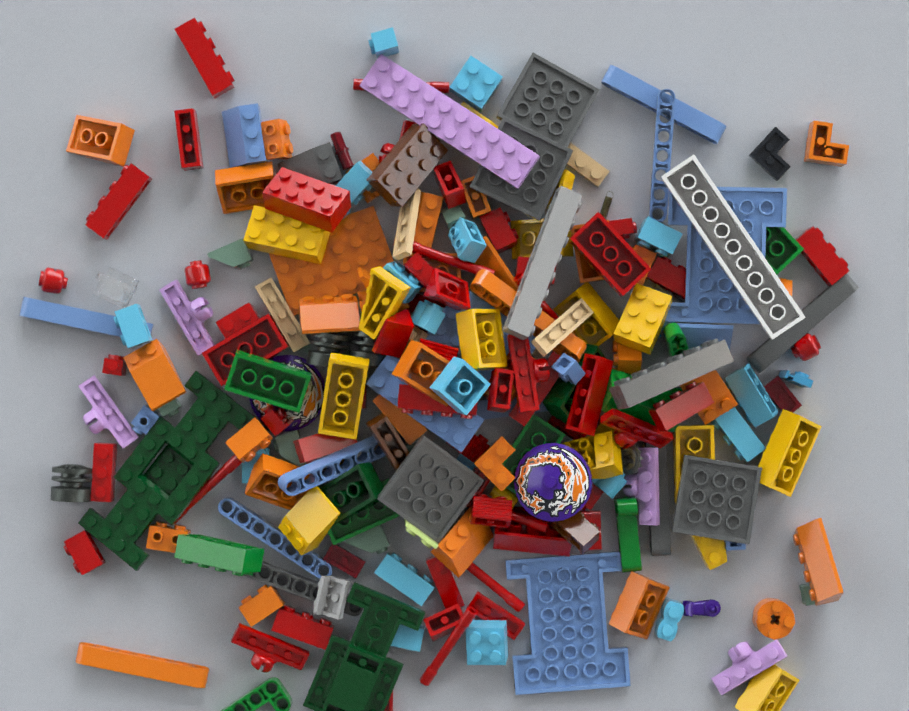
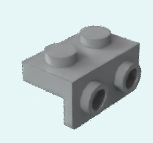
[313,576,351,619]

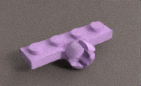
[159,280,215,356]
[78,375,139,449]
[623,447,660,526]
[711,639,788,695]

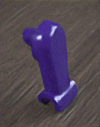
[682,599,721,617]

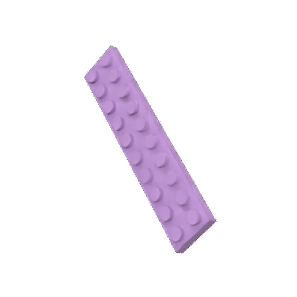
[359,54,540,189]

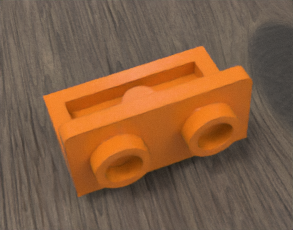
[261,119,293,160]

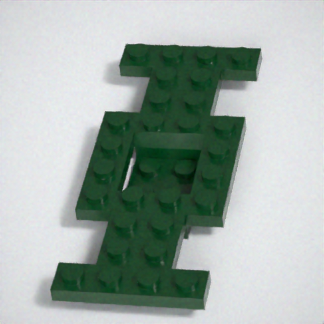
[78,371,255,571]
[303,582,426,711]

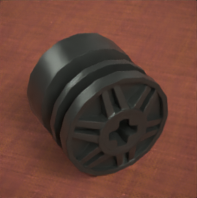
[349,330,386,367]
[306,332,351,367]
[50,464,92,502]

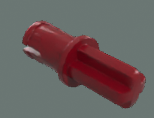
[330,132,354,170]

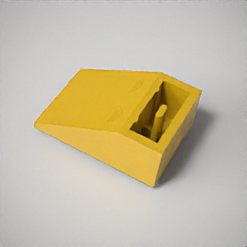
[561,430,623,479]

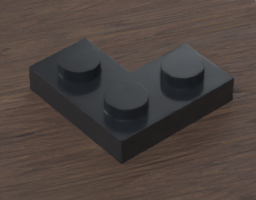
[749,127,791,181]

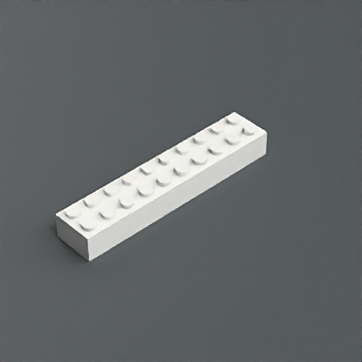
[661,155,806,340]

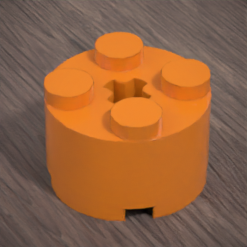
[753,598,795,640]

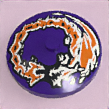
[249,355,325,431]
[514,443,592,521]

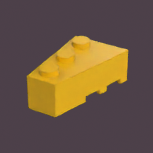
[359,266,411,340]
[690,535,727,570]

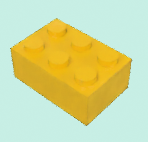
[614,283,672,355]

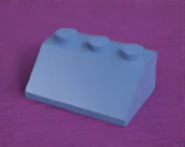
[222,103,268,168]
[674,323,733,350]

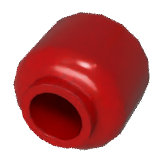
[184,260,211,289]
[38,267,68,294]
[791,333,821,361]

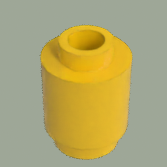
[489,486,518,509]

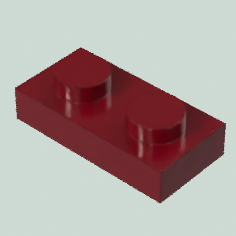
[763,376,802,413]
[323,543,366,579]

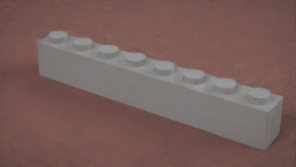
[502,186,582,340]

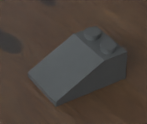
[277,142,343,185]

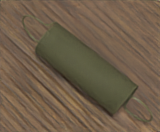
[600,191,613,219]

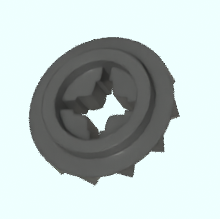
[621,445,644,475]

